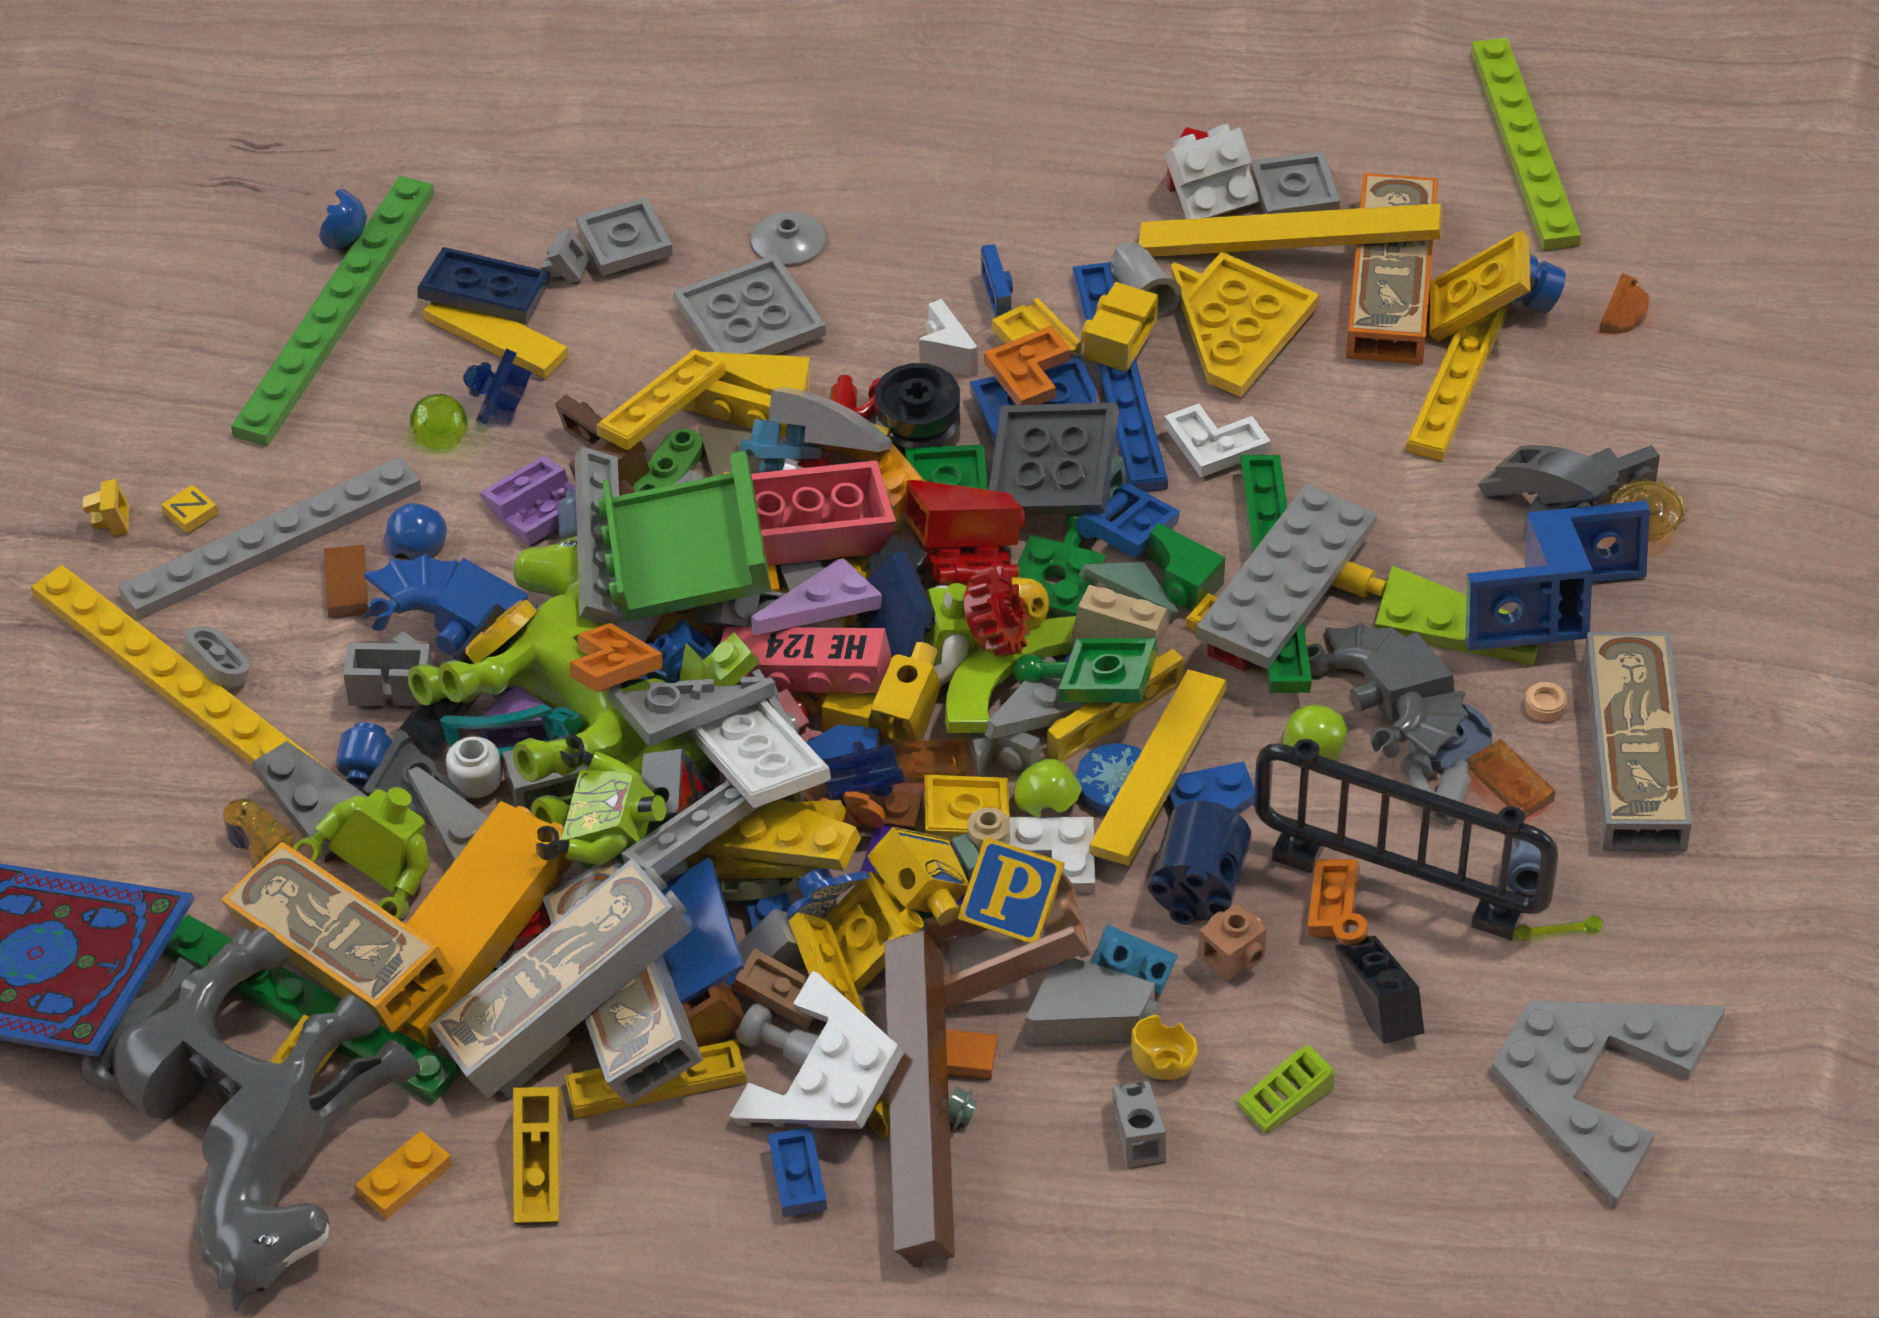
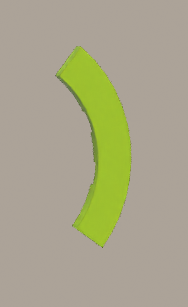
[945,616,1076,733]

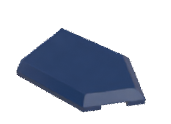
[856,551,934,658]

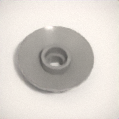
[751,212,826,267]

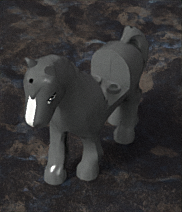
[82,927,421,1312]

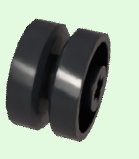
[875,363,960,458]

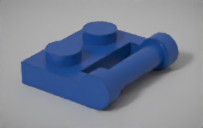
[1076,483,1180,558]

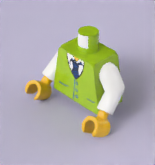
[922,583,976,687]

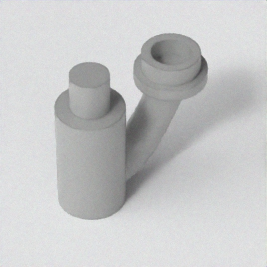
[1400,752,1471,824]

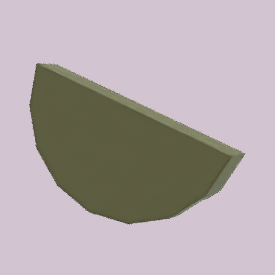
[718,877,799,901]

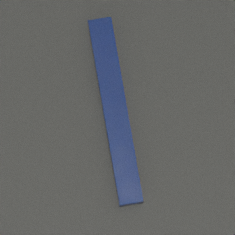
[1072,262,1168,492]

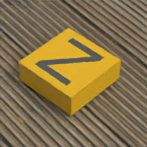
[161,484,218,534]

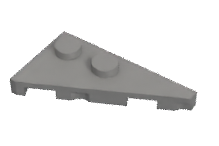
[985,657,1084,739]
[607,677,775,747]
[408,767,489,863]

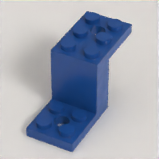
[1465,501,1650,651]

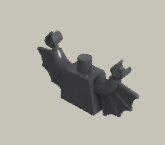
[1307,623,1468,758]

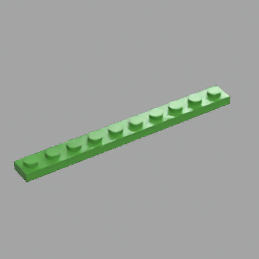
[231,175,435,446]

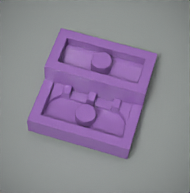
[480,456,576,545]

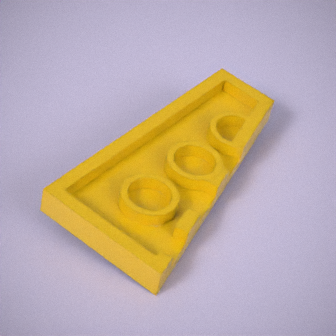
[697,778,861,871]

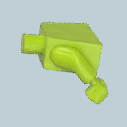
[293,787,430,921]

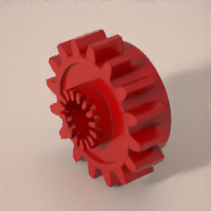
[964,566,1030,657]

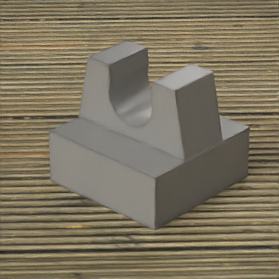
[540,228,591,284]

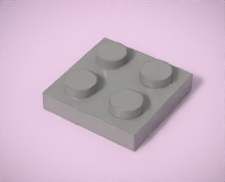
[1250,151,1340,214]
[576,197,673,276]

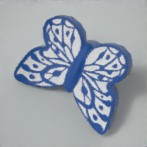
[787,868,870,919]

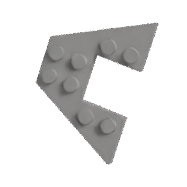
[1491,1001,1725,1208]

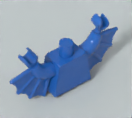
[364,554,538,699]

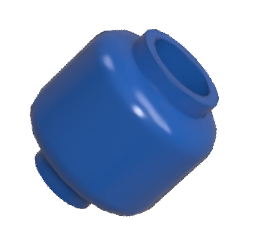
[336,722,392,787]

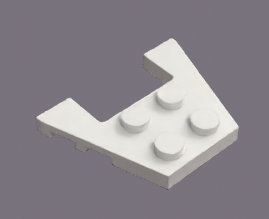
[729,971,904,1129]

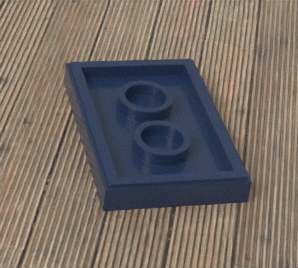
[417,247,550,323]

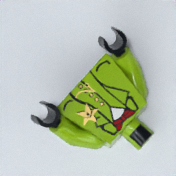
[536,735,666,865]

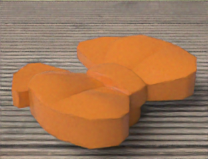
[818,792,886,828]

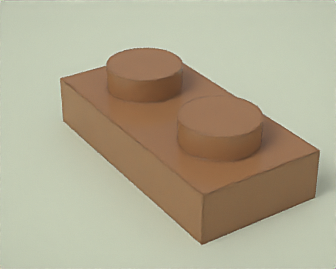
[731,948,815,1030]

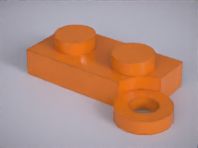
[1307,859,1368,945]

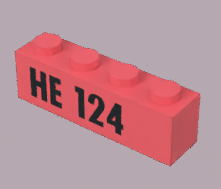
[721,626,892,694]

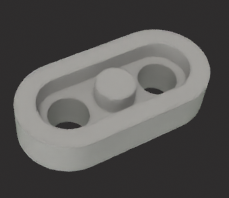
[183,626,250,688]

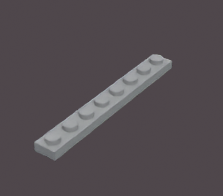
[118,457,421,620]

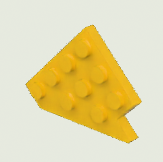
[1171,252,1320,398]

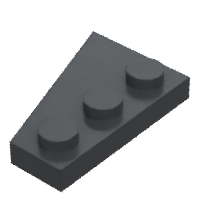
[252,741,368,863]

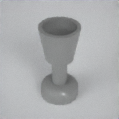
[737,1004,820,1069]

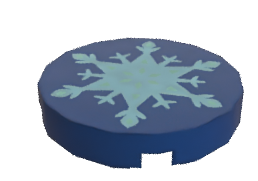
[1076,743,1142,815]

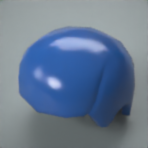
[319,189,367,249]
[384,503,447,560]

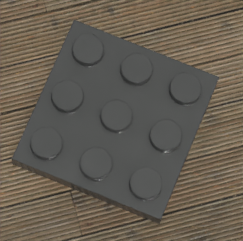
[989,402,1119,515]

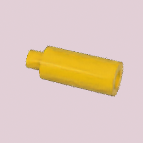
[1331,561,1387,598]

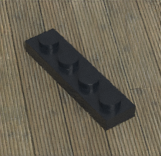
[398,604,517,757]

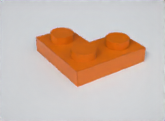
[984,325,1071,405]
[570,623,662,692]

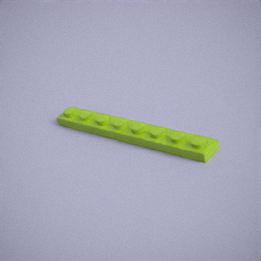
[1471,37,1581,251]

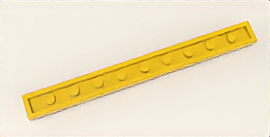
[31,565,331,771]

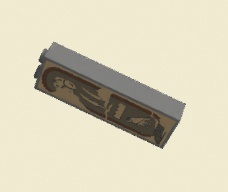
[1584,631,1692,851]
[543,856,703,1105]
[430,858,692,1099]

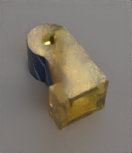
[223,798,294,869]

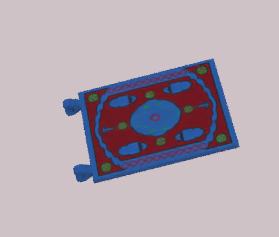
[0,863,195,1057]

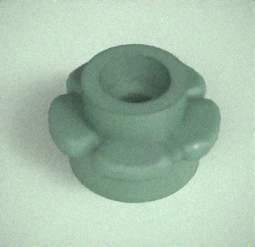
[949,1087,978,1129]

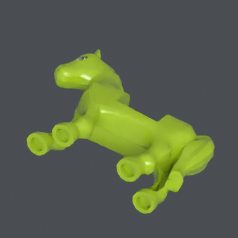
[408,536,714,826]

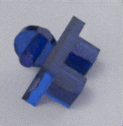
[463,348,532,424]
[823,741,903,805]

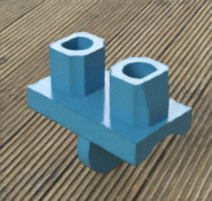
[740,419,822,472]
[1089,924,1178,995]

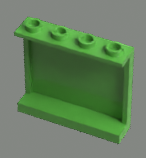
[597,451,772,622]

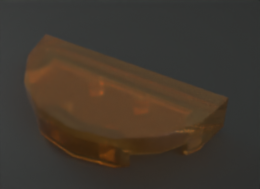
[1599,273,1649,334]

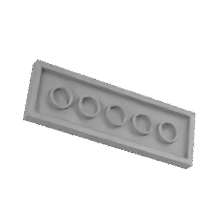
[1195,483,1378,669]

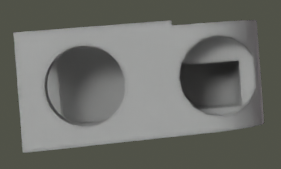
[1112,1081,1166,1168]

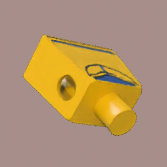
[867,827,969,925]

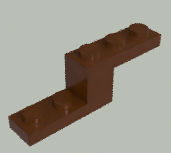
[555,394,650,496]

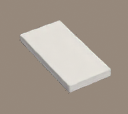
[686,699,831,808]

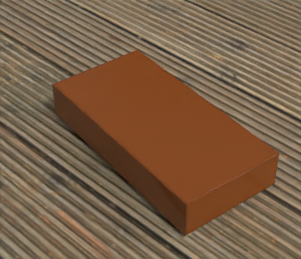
[324,545,368,617]

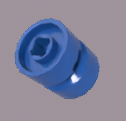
[1514,254,1566,314]

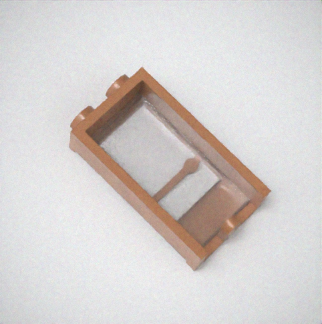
[920,871,1091,1012]

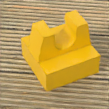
[82,479,130,536]

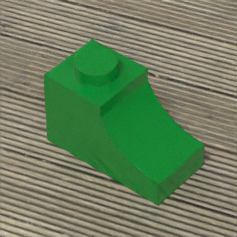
[1149,523,1225,611]

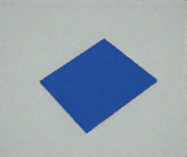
[661,857,745,1004]

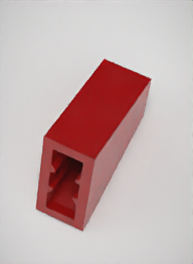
[903,480,1025,548]

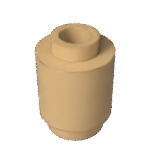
[967,808,1010,853]

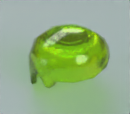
[409,393,468,449]

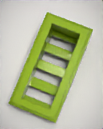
[1237,1044,1335,1134]

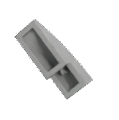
[769,387,892,452]

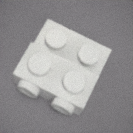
[1164,124,1260,219]

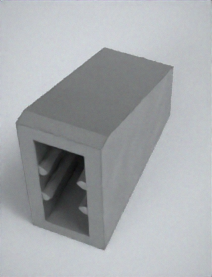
[1026,958,1160,1046]

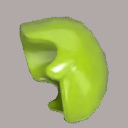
[1283,704,1348,761]
[1014,759,1082,818]

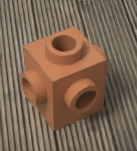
[1198,903,1267,982]

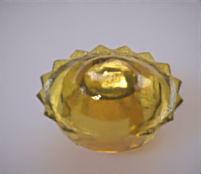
[1610,478,1688,541]

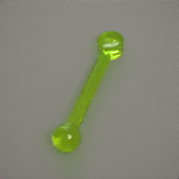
[1515,915,1603,941]

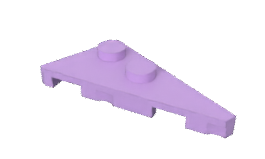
[751,558,882,635]

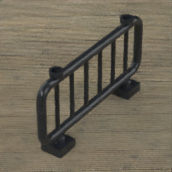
[1253,739,1559,941]

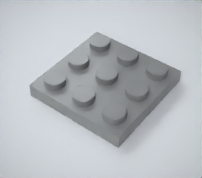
[673,254,826,355]

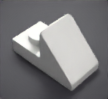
[919,299,978,376]

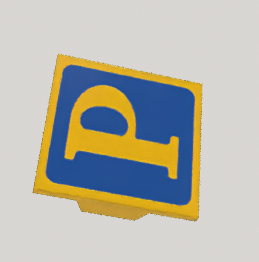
[957,837,1065,943]

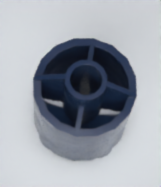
[1147,800,1252,925]

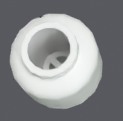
[446,737,502,799]

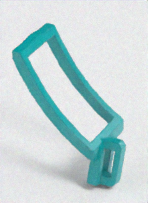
[440,704,584,760]

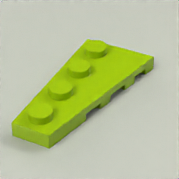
[1375,566,1540,665]

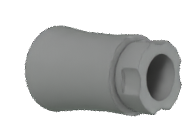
[1110,241,1182,320]

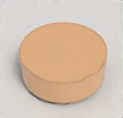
[1525,682,1567,722]

